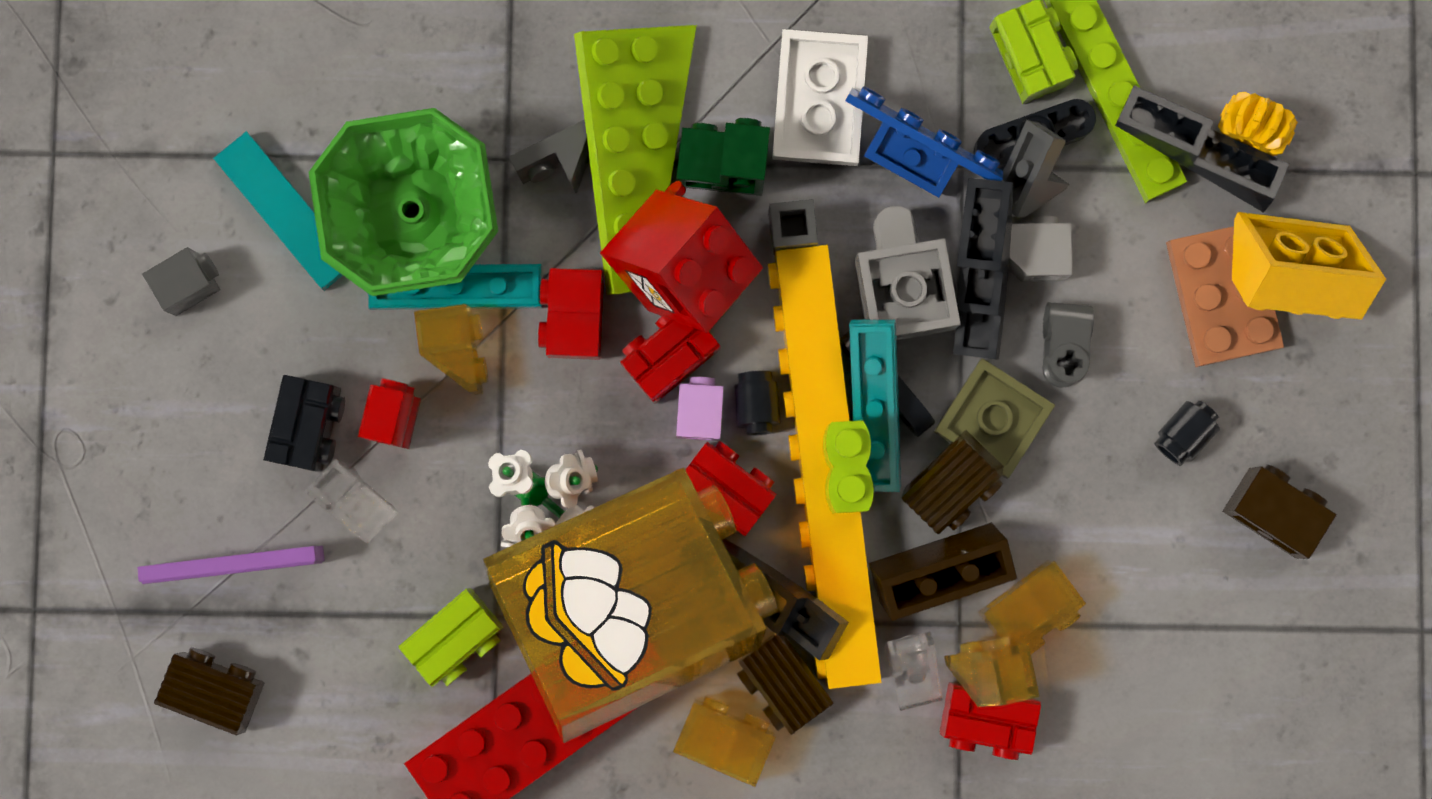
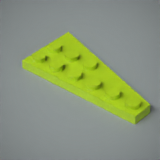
[574,25,697,295]

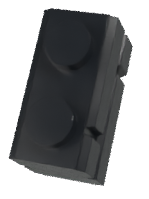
[263,375,345,473]

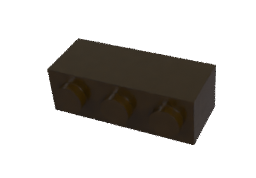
[868,522,1017,621]

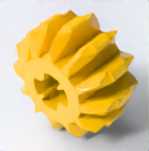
[1218,92,1298,156]

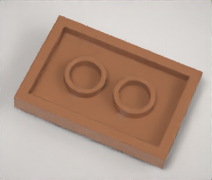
[1166,226,1284,367]

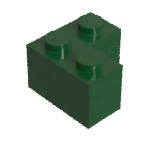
[677,118,770,196]

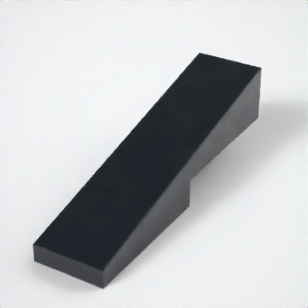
[1115,86,1290,213]

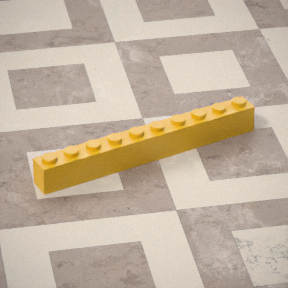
[767,245,882,689]

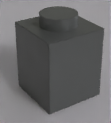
[768,199,818,255]
[142,247,221,316]

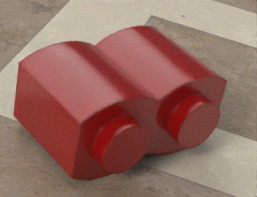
[538,268,604,360]
[358,378,421,449]

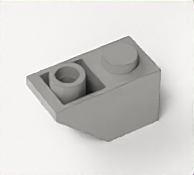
[1009,216,1072,282]

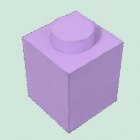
[676,377,723,441]

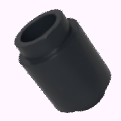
[734,371,781,436]
[1154,401,1220,466]

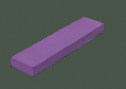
[137,546,325,584]

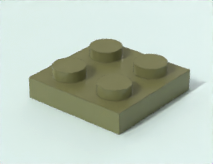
[933,358,1055,479]

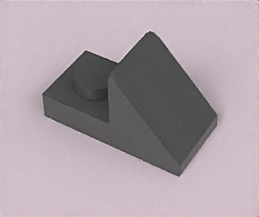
[509,119,589,193]
[1002,120,1069,218]

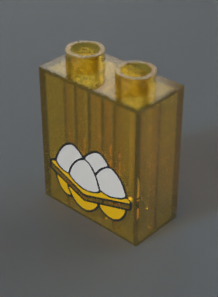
[483,467,777,743]

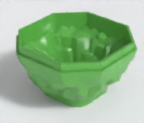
[309,108,498,296]

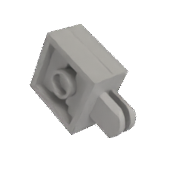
[854,206,961,340]

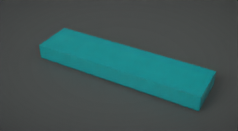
[213,131,343,291]
[368,264,542,310]
[849,320,901,492]

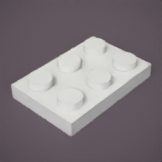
[772,29,868,166]

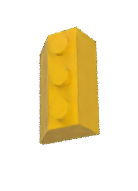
[1232,212,1386,320]

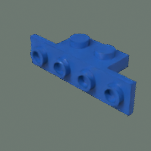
[845,87,1003,198]

